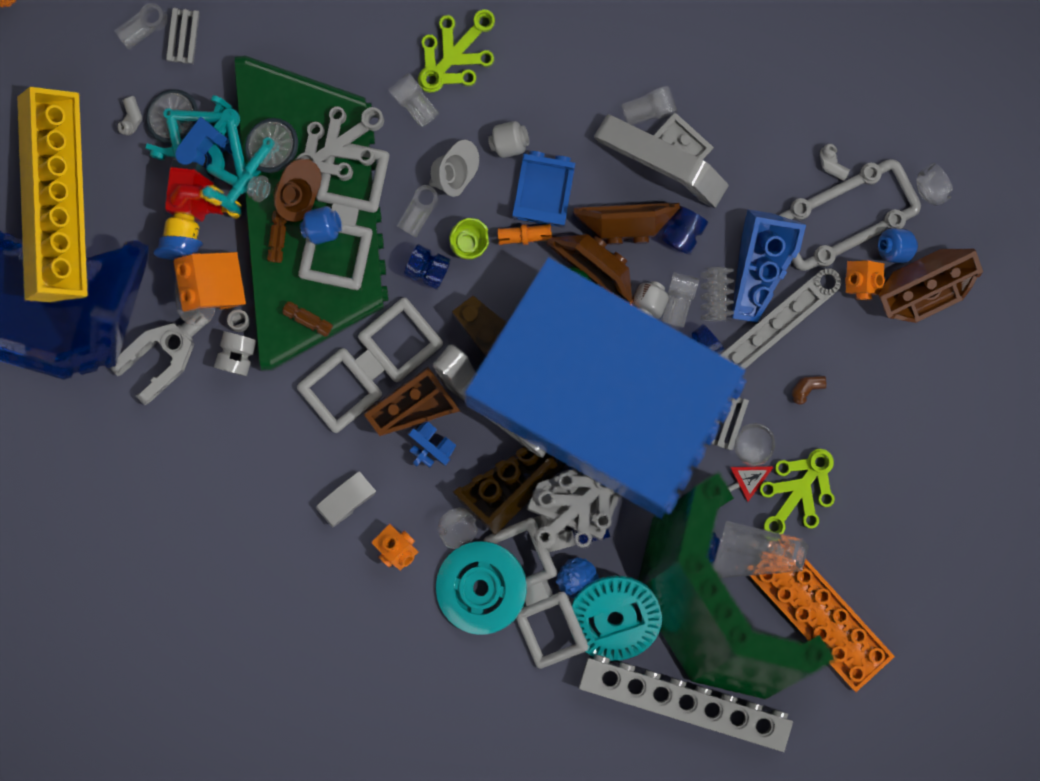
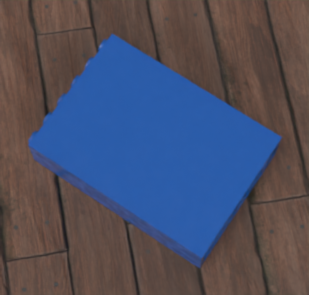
[465,257,747,518]

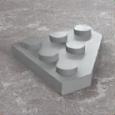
[527,469,620,541]

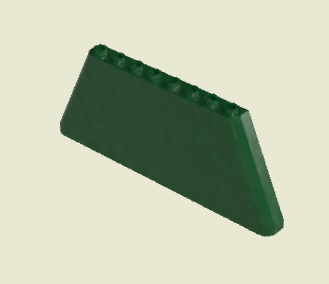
[235,55,389,371]

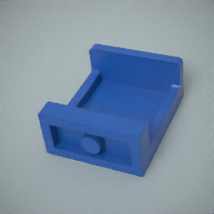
[512,151,575,228]

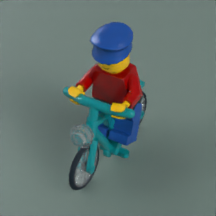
[145,89,298,260]

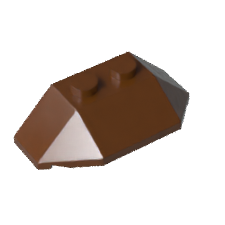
[573,203,680,245]
[547,234,633,305]
[879,248,983,323]

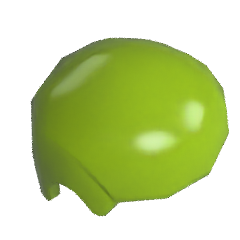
[449,218,489,260]

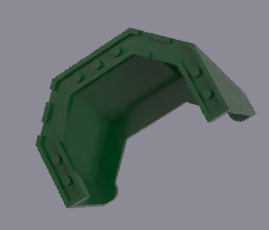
[638,472,836,699]

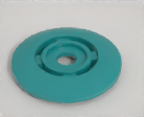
[436,541,527,635]
[571,576,662,661]

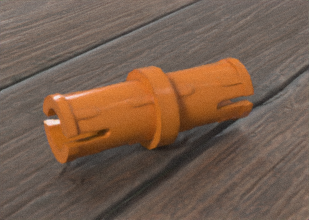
[498,224,552,245]

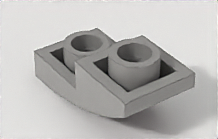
[316,471,376,528]

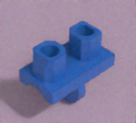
[408,421,456,468]

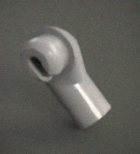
[118,96,142,135]
[819,144,850,181]

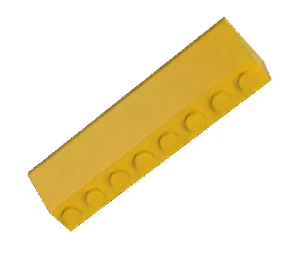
[17,87,87,302]

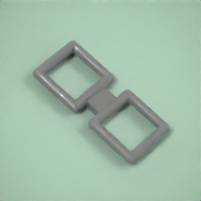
[298,143,390,290]
[297,298,443,433]
[483,518,588,669]

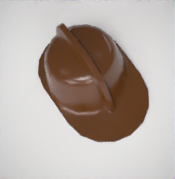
[274,159,322,222]

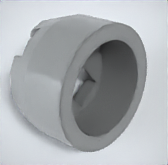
[227,309,250,332]

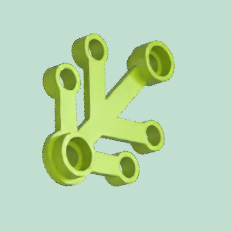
[418,10,495,93]
[759,449,835,537]

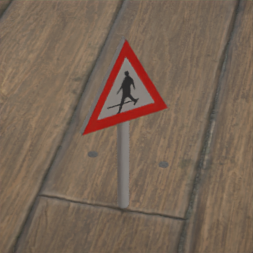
[728,466,774,502]

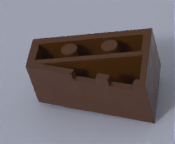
[364,367,460,436]

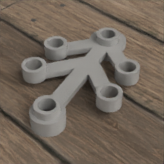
[296,107,384,181]
[534,473,614,549]

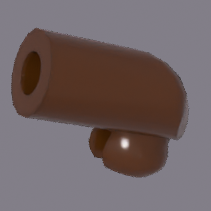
[791,376,826,405]

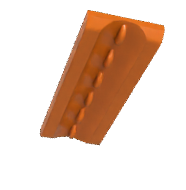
[748,538,895,692]

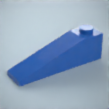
[731,209,806,322]

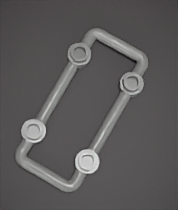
[779,159,921,271]

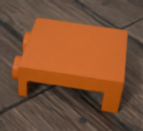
[174,252,246,312]

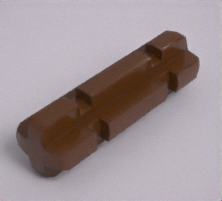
[267,211,287,263]
[282,302,333,337]

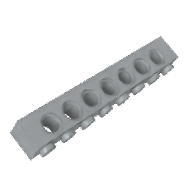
[579,654,793,752]

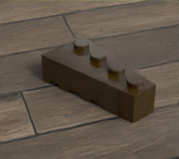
[452,296,508,358]
[452,446,566,535]

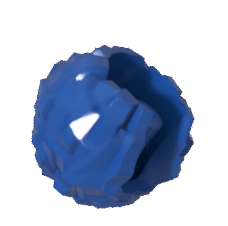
[556,557,599,598]

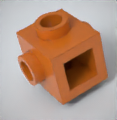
[845,261,885,300]
[371,524,419,571]

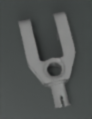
[109,310,209,406]

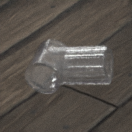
[115,3,167,50]
[388,73,439,128]
[621,86,678,125]
[397,185,439,238]
[662,272,699,328]

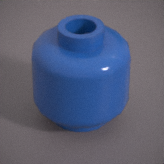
[300,206,342,244]
[878,228,918,263]

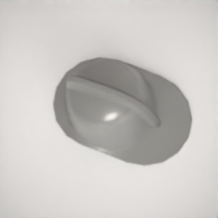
[429,140,479,197]

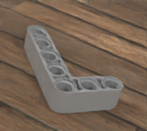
[594,114,729,208]
[433,345,547,458]

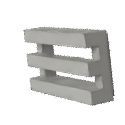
[166,8,200,64]
[712,398,749,451]

